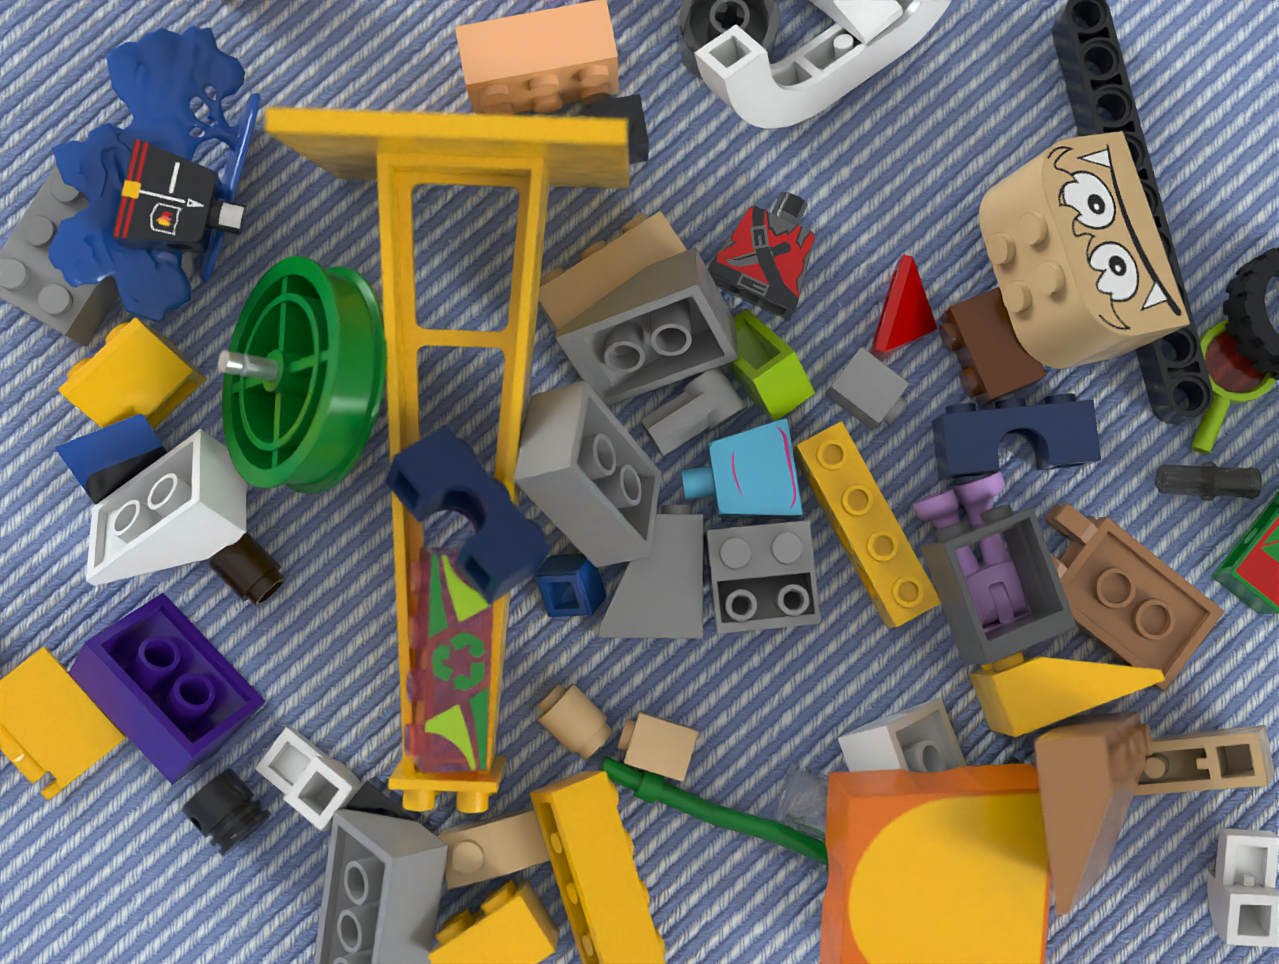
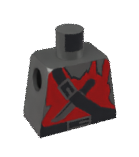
[708,192,815,321]

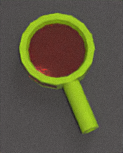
[1190,320,1276,455]

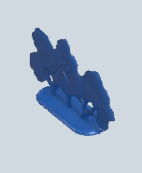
[48,26,260,322]

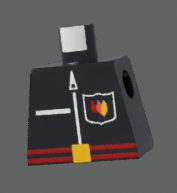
[112,139,247,253]

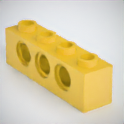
[793,421,941,628]

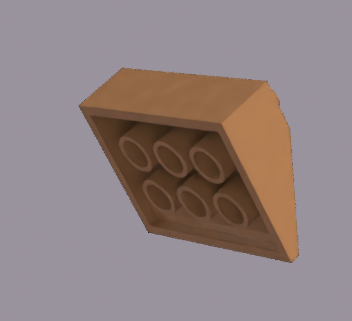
[1034,711,1153,915]

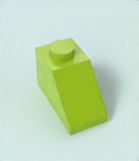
[726,308,815,421]

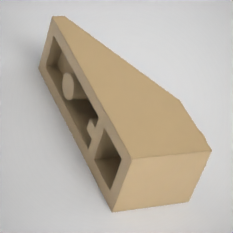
[1134,725,1275,796]
[437,807,550,890]

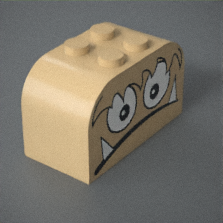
[979,131,1190,369]

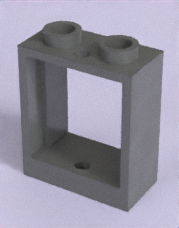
[920,503,1077,665]

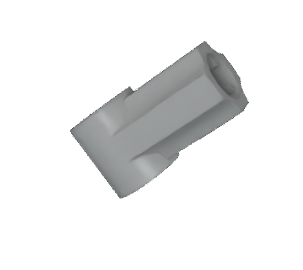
[640,366,747,458]

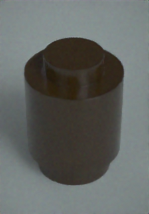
[209,531,286,606]

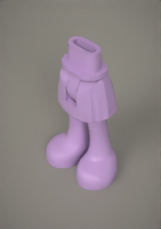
[912,471,1031,633]

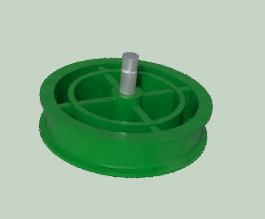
[218,256,387,494]

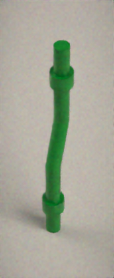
[598,756,829,872]

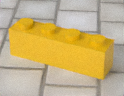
[529,771,665,964]

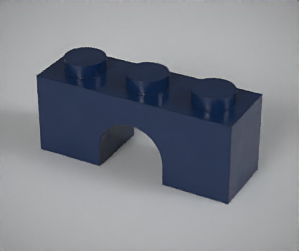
[932,393,1101,480]
[385,424,552,606]

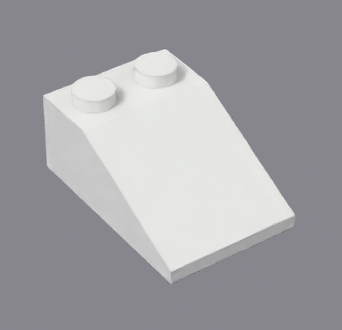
[86,429,246,586]

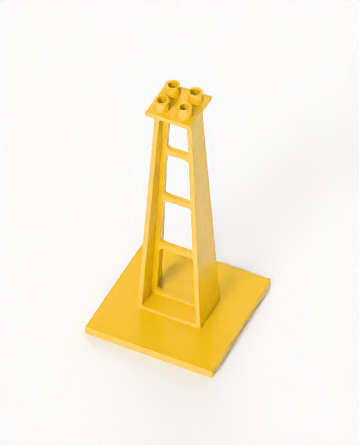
[265,107,630,813]

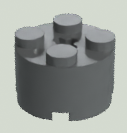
[678,0,780,80]

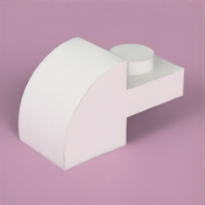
[255,727,362,831]
[1207,828,1279,947]

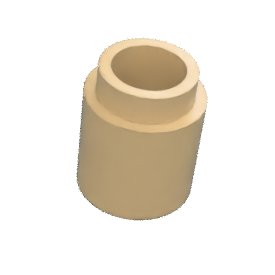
[537,683,613,760]

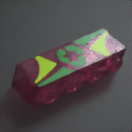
[404,547,494,773]

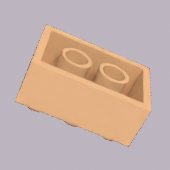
[455,0,619,116]

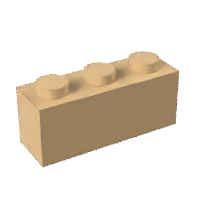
[538,211,687,332]

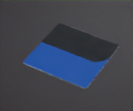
[55,414,168,505]

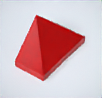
[869,254,937,360]

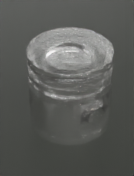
[772,762,829,841]

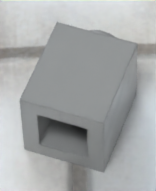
[825,347,910,430]

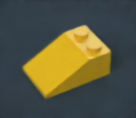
[969,651,1165,737]

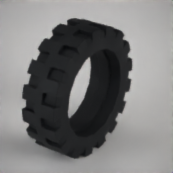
[1223,247,1279,380]

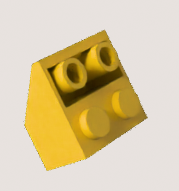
[58,317,207,430]
[428,879,560,964]

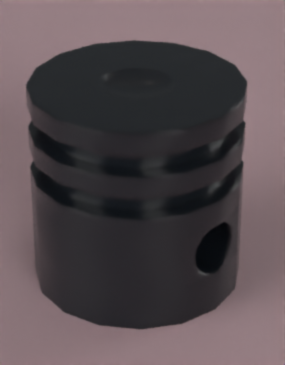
[181,768,271,858]

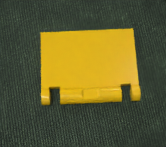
[0,645,127,801]

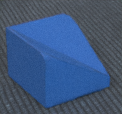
[534,553,606,617]

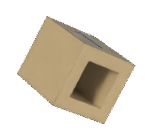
[617,711,699,782]

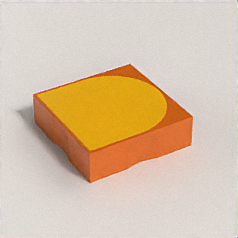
[819,763,1052,964]

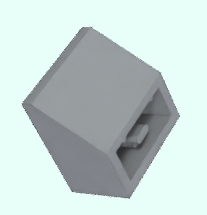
[704,520,821,634]

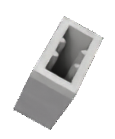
[599,505,703,639]

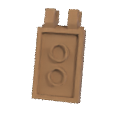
[1044,503,1225,692]

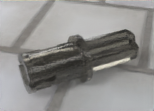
[1154,461,1262,501]

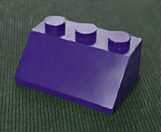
[68,593,266,785]

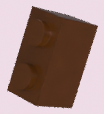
[939,287,1046,407]

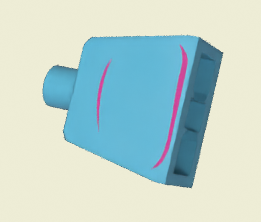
[681,419,803,520]

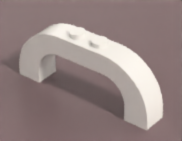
[695,0,952,129]

